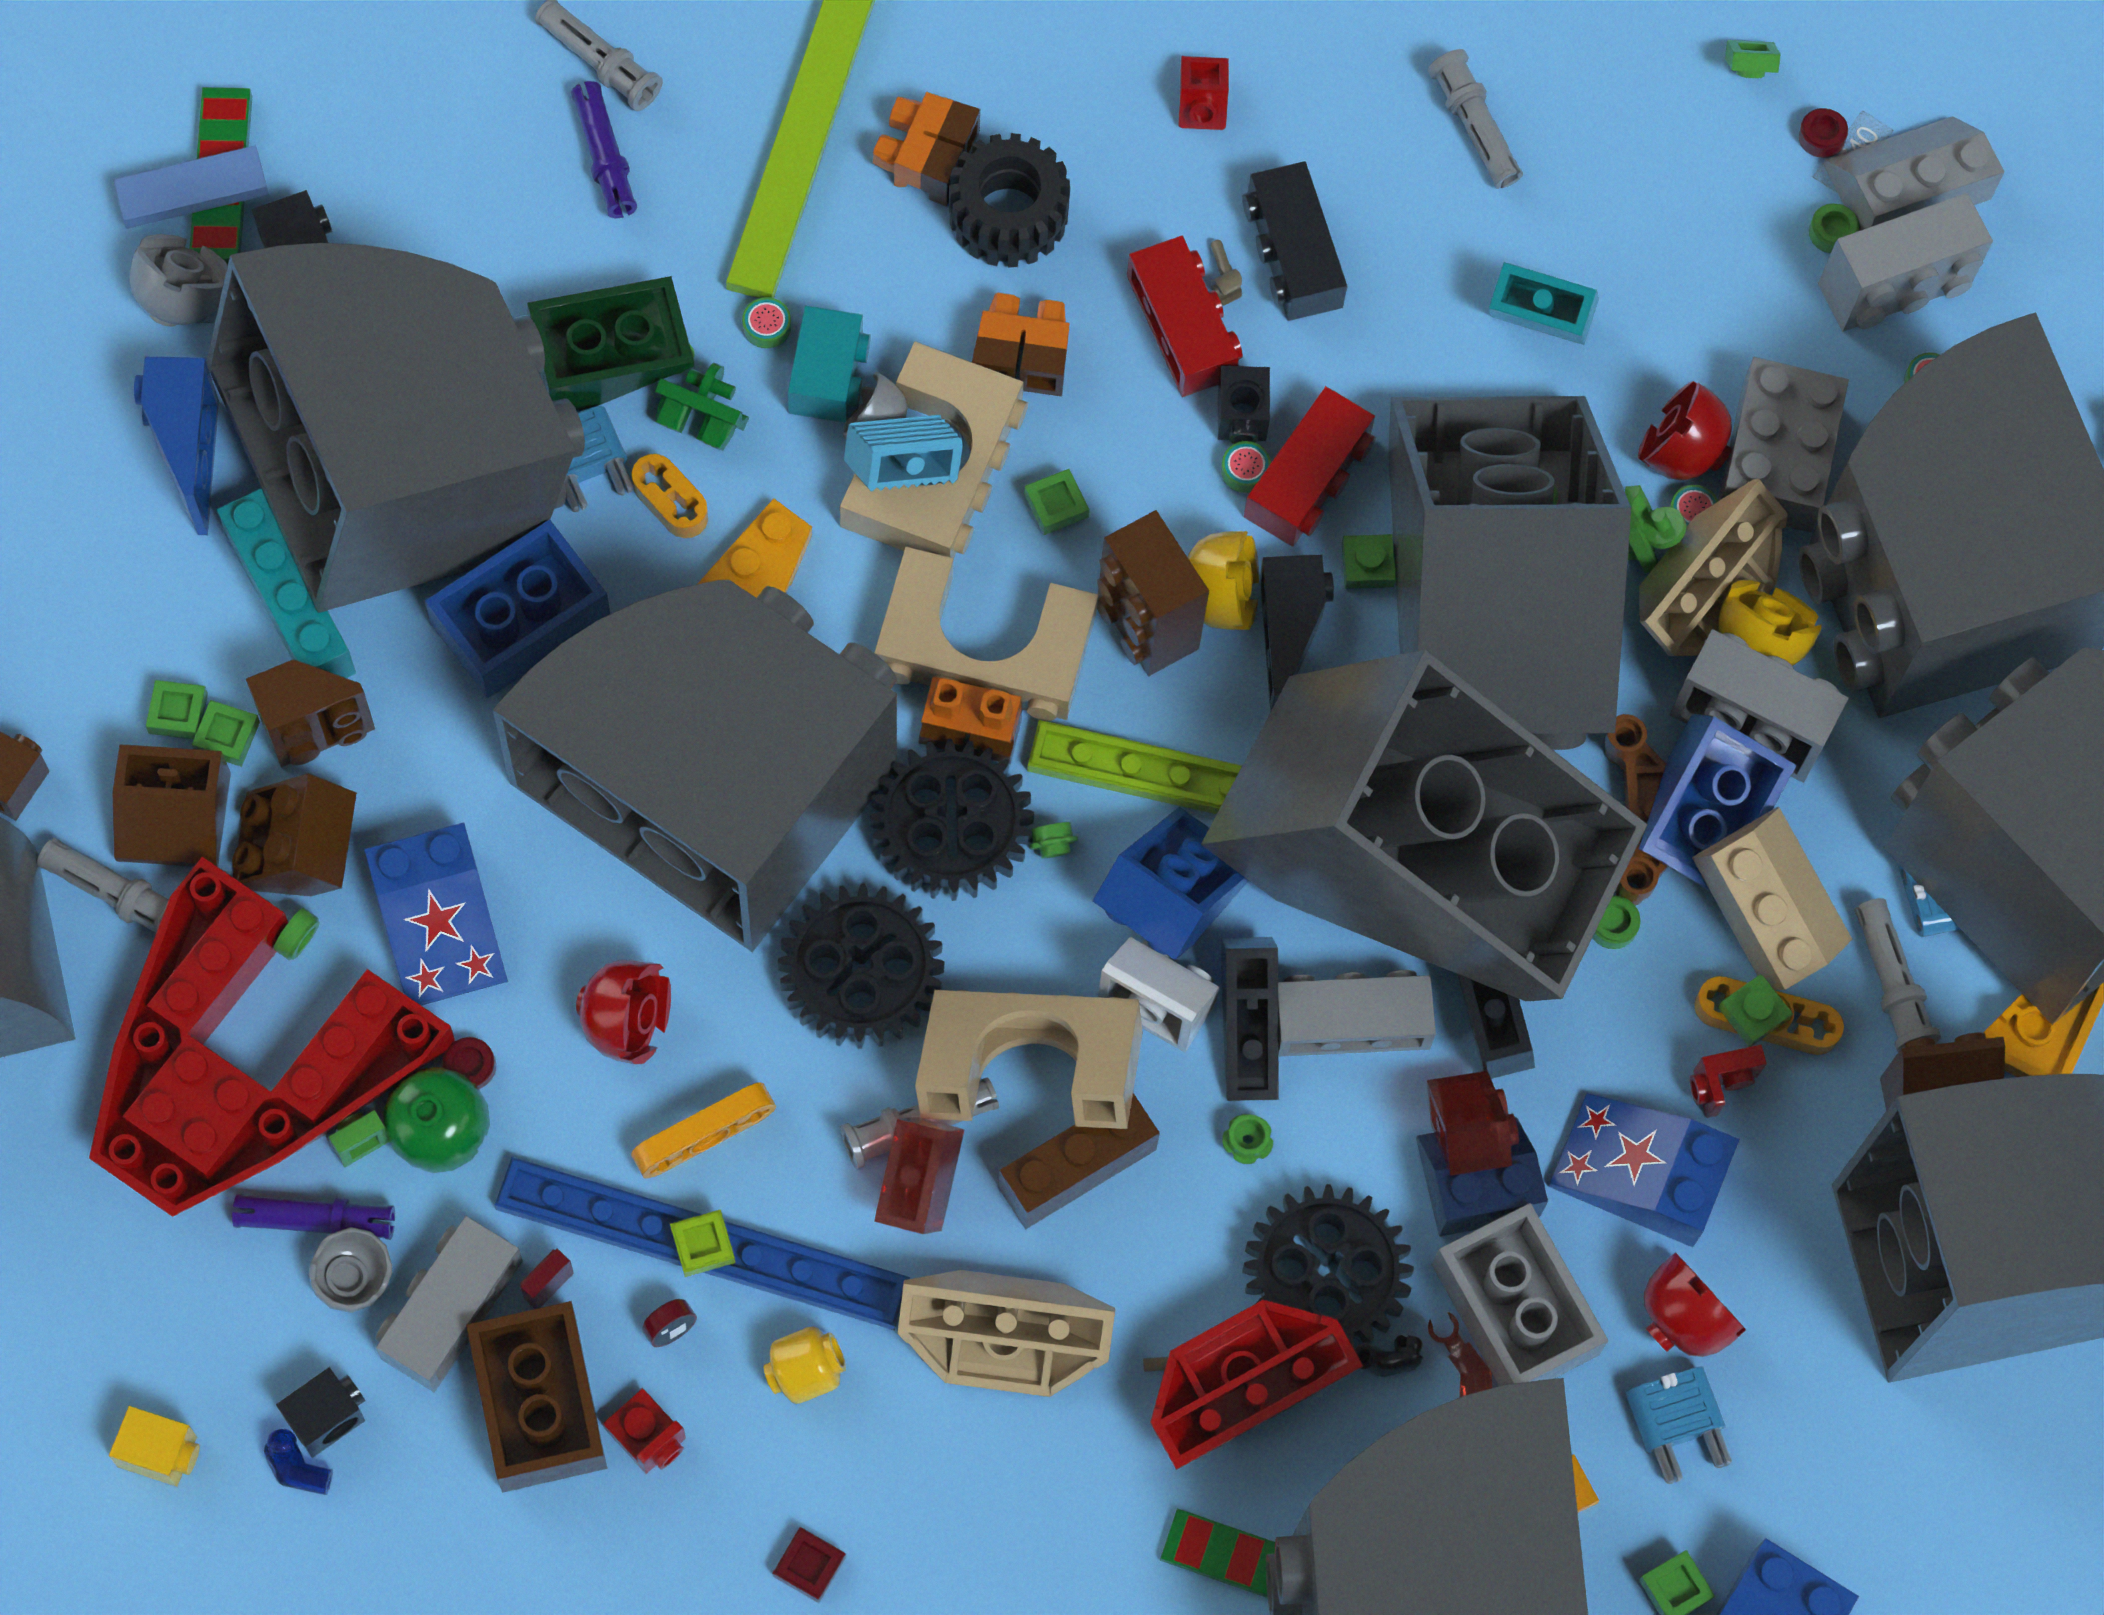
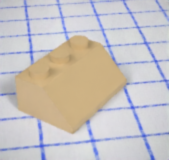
[1692,807,1852,990]

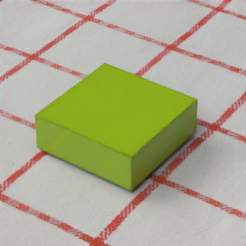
[670,1209,735,1277]

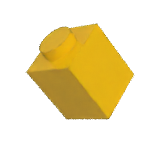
[109,1406,200,1487]

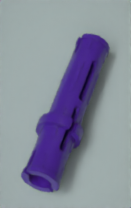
[571,81,637,219]
[232,1194,395,1240]

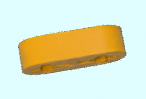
[631,454,708,538]

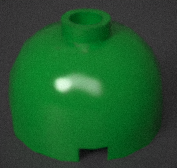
[383,1067,490,1173]

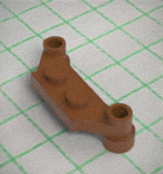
[1604,714,1668,906]

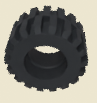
[949,133,1070,268]

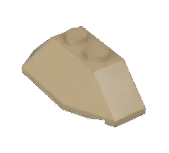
[1639,479,1788,656]
[897,1270,1115,1397]

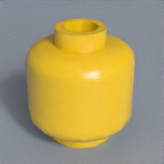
[763,1326,846,1404]

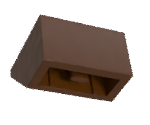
[246,659,375,768]
[112,744,231,867]
[232,773,357,897]
[1880,1032,2005,1111]

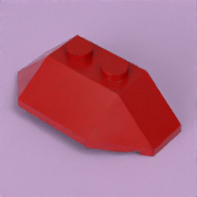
[1150,1300,1363,1470]

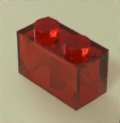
[1427,1071,1519,1175]
[874,1117,965,1234]

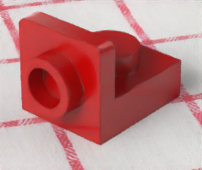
[1179,56,1229,130]
[1690,1044,1767,1118]
[603,1388,686,1474]

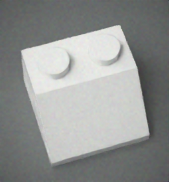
[1098,937,1219,1053]

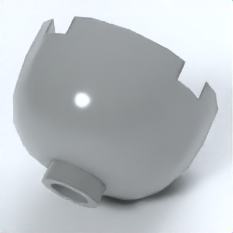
[129,234,228,327]

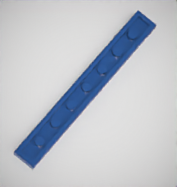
[495,1157,910,1330]

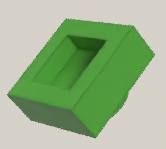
[1725,40,1781,78]
[1024,469,1090,535]
[1341,534,1396,589]
[146,680,208,739]
[191,700,260,767]
[1718,974,1793,1047]
[329,1110,389,1168]
[1639,1550,1715,1615]

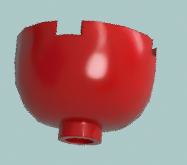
[1638,381,1732,480]
[576,960,671,1064]
[1644,1252,1746,1357]

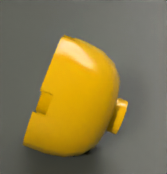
[1188,531,1259,630]
[1719,580,1822,666]

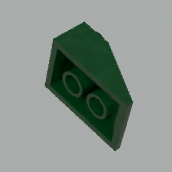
[527,276,694,410]

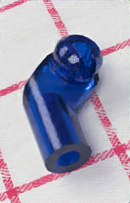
[264,1429,333,1495]

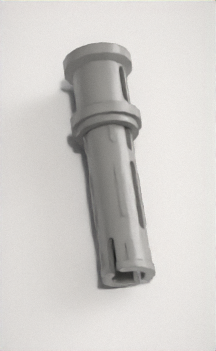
[535,0,663,111]
[1427,49,1523,189]
[37,838,169,935]
[1854,898,1941,1052]
[840,1077,999,1169]

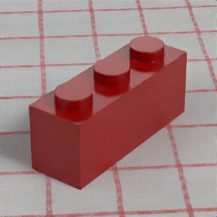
[1127,235,1243,398]
[1243,386,1376,547]

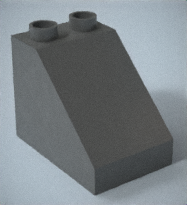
[1388,396,1631,750]
[1201,650,1648,1001]

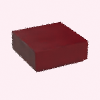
[520,1249,574,1309]
[772,1527,846,1603]

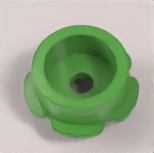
[1029,822,1078,859]
[1222,1114,1273,1164]

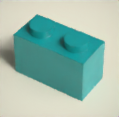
[1489,262,1599,345]
[788,305,871,423]

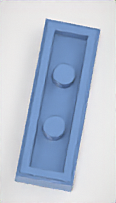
[113,145,269,229]

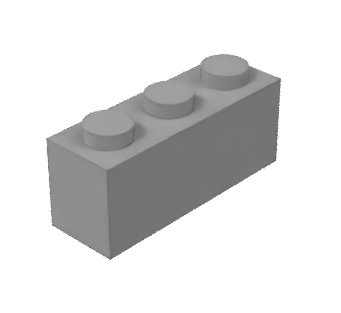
[1278,970,1436,1057]
[376,1216,523,1393]

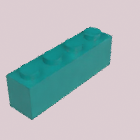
[216,488,356,678]

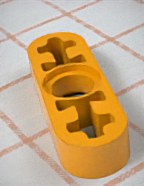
[1694,976,1844,1055]
[631,1082,776,1178]

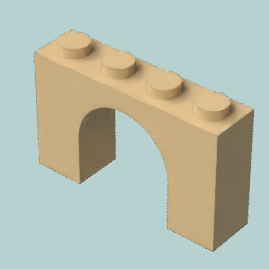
[840,341,1028,558]
[874,546,1098,721]
[915,990,1143,1129]

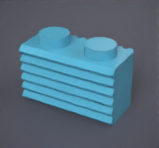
[844,415,963,492]

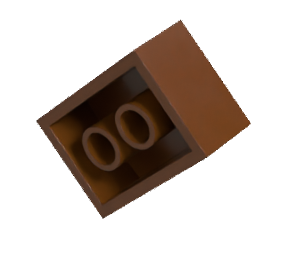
[1097,510,1209,677]
[466,1301,608,1493]

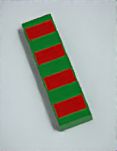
[189,87,253,265]
[1160,1508,1275,1598]

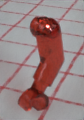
[1427,1312,1493,1398]

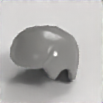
[843,372,908,439]
[309,1227,392,1313]

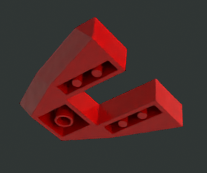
[89,857,455,1217]

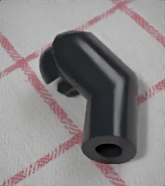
[1355,1335,1424,1377]

